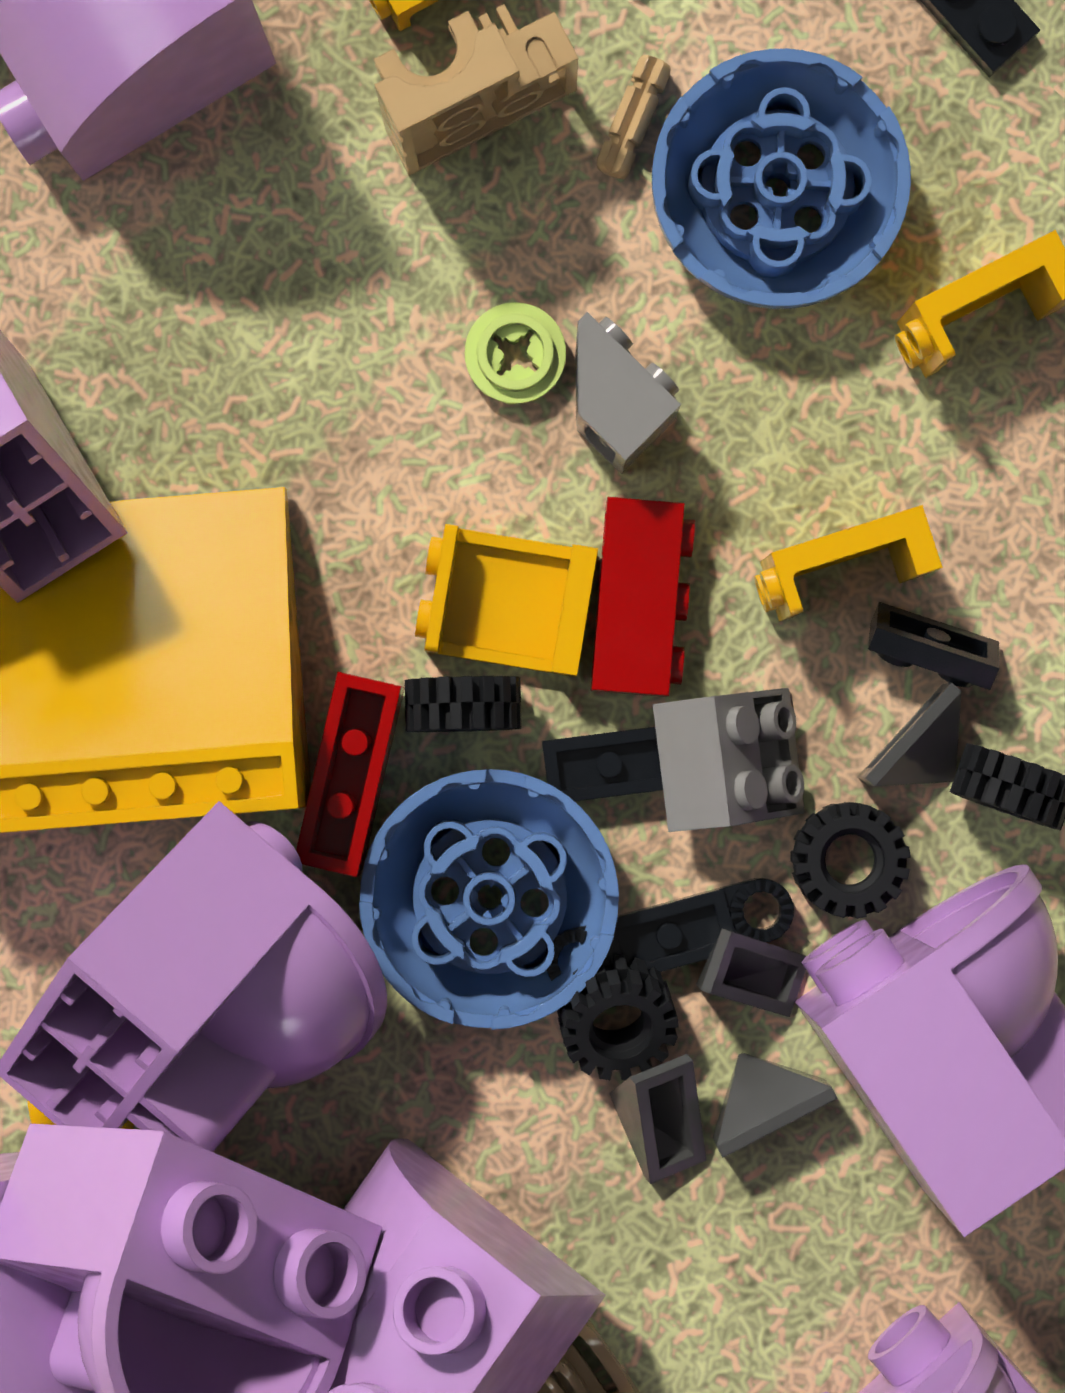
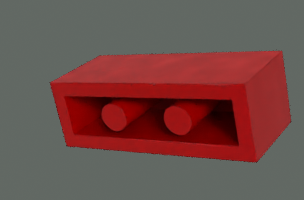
[590,497,695,697]
[296,672,405,877]

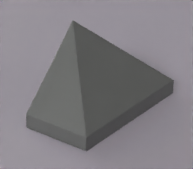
[858,683,962,786]
[696,928,806,1017]
[713,1053,838,1158]
[610,1054,706,1184]

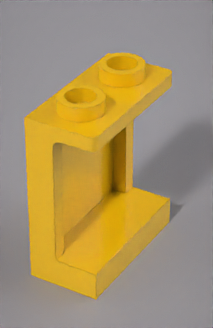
[895,230,1065,378]
[754,505,943,622]
[415,524,598,677]

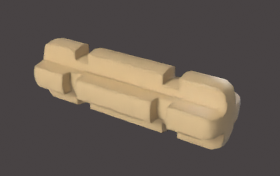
[596,55,671,179]

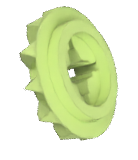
[465,302,566,405]

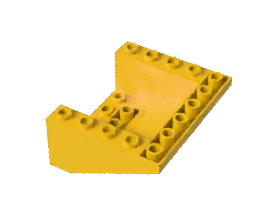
[0,487,311,833]

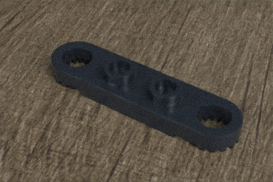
[545,878,794,981]

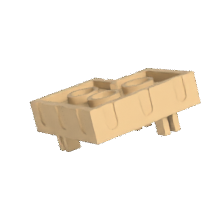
[374,4,579,176]

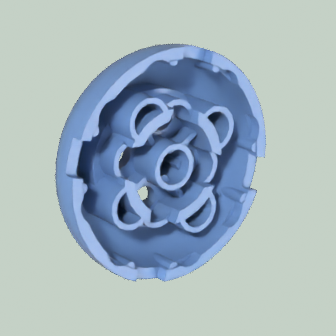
[652,48,911,309]
[359,769,619,1030]

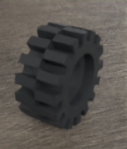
[404,676,522,732]
[950,743,1065,830]
[790,802,911,919]
[557,955,679,1081]

